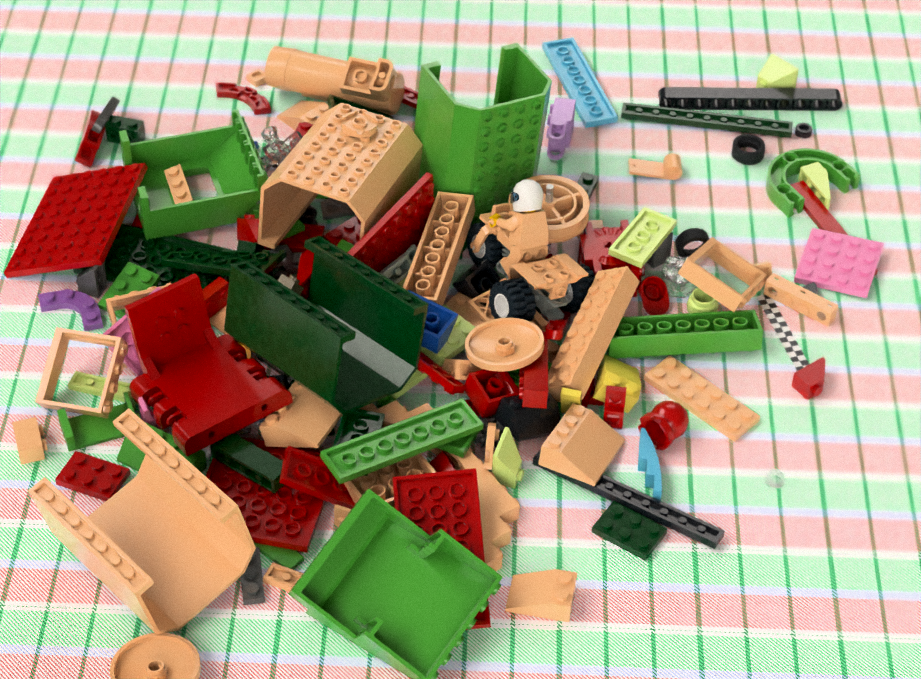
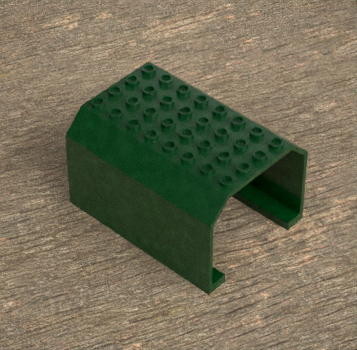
[224,236,428,415]

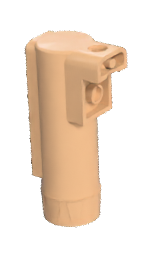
[265,46,404,115]

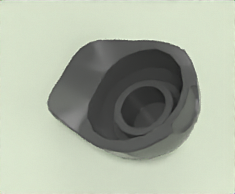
[270,244,303,267]

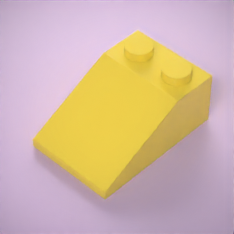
[593,354,641,413]

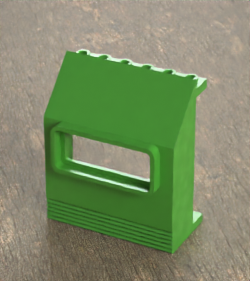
[119,110,268,240]

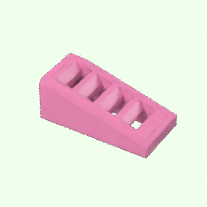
[138,397,162,430]

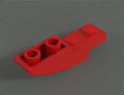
[74,110,105,167]

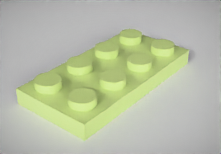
[608,207,677,268]

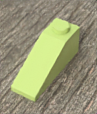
[798,162,831,211]

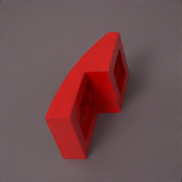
[603,385,627,429]

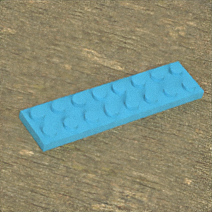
[542,37,618,128]

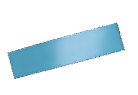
[637,428,662,501]

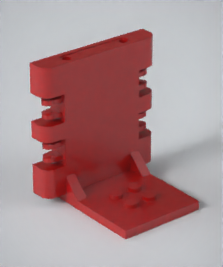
[124,273,293,456]

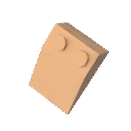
[277,100,329,130]
[505,569,577,622]

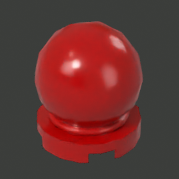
[638,400,689,450]

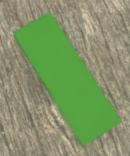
[254,543,304,570]

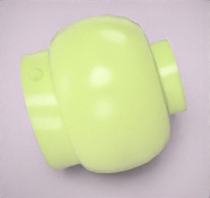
[687,288,719,313]

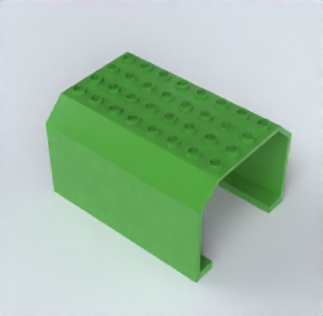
[414,43,552,224]

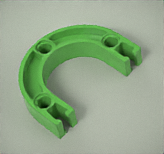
[765,148,860,218]

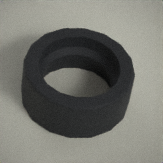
[731,134,765,165]
[675,228,709,261]

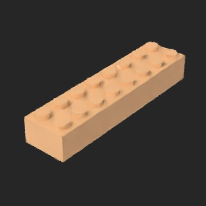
[403,191,475,306]
[548,266,640,402]

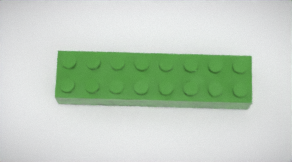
[607,310,763,359]

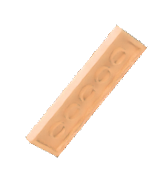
[644,355,760,442]

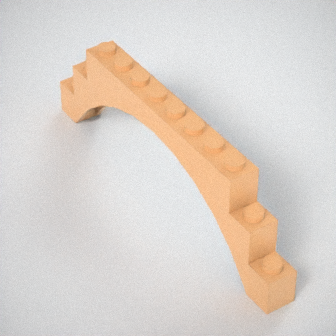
[359,400,520,571]

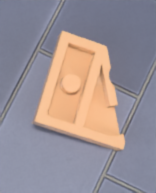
[484,422,500,470]

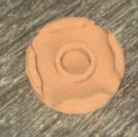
[341,111,378,138]

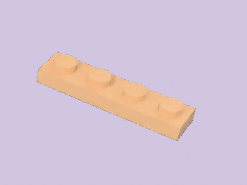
[164,164,194,204]

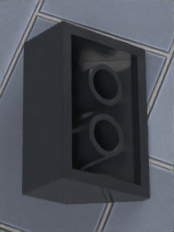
[494,392,561,442]

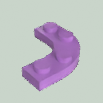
[38,289,103,331]

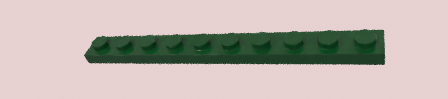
[621,102,793,138]

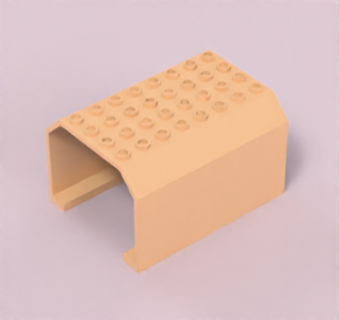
[258,103,423,249]
[28,408,256,635]

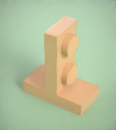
[443,359,483,380]

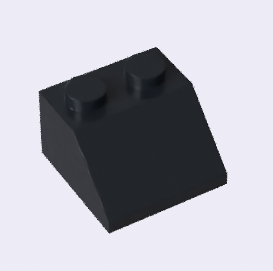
[452,259,502,306]

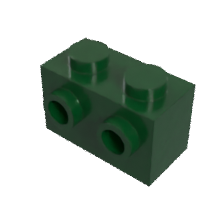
[105,115,146,144]

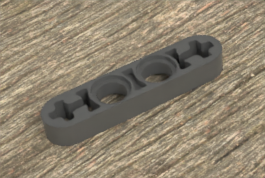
[91,96,120,134]

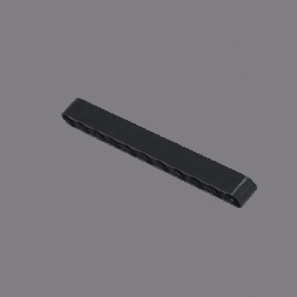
[658,87,843,111]

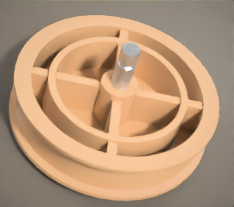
[508,175,590,243]

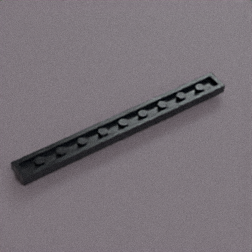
[532,449,725,549]

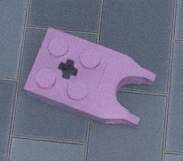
[546,97,576,160]

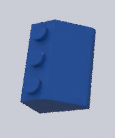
[408,290,458,354]

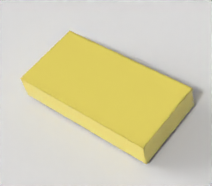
[561,387,582,413]

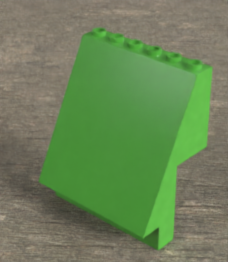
[288,489,503,679]

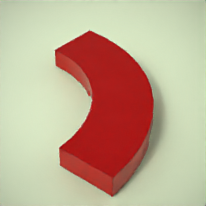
[215,82,271,115]

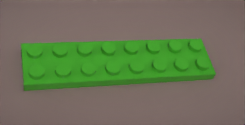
[320,398,484,484]

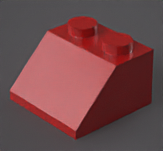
[464,369,519,418]

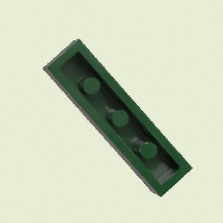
[210,433,284,494]

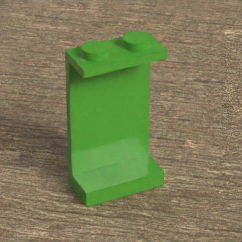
[57,392,140,452]

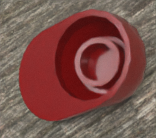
[638,276,670,315]

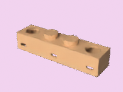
[763,273,838,327]

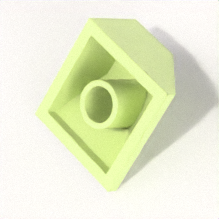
[756,54,799,88]
[492,427,524,489]

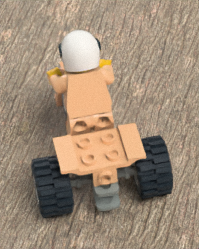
[467,179,595,322]

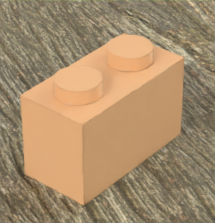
[12,417,48,465]

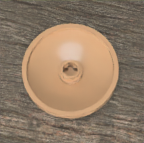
[465,318,544,372]
[110,633,201,679]

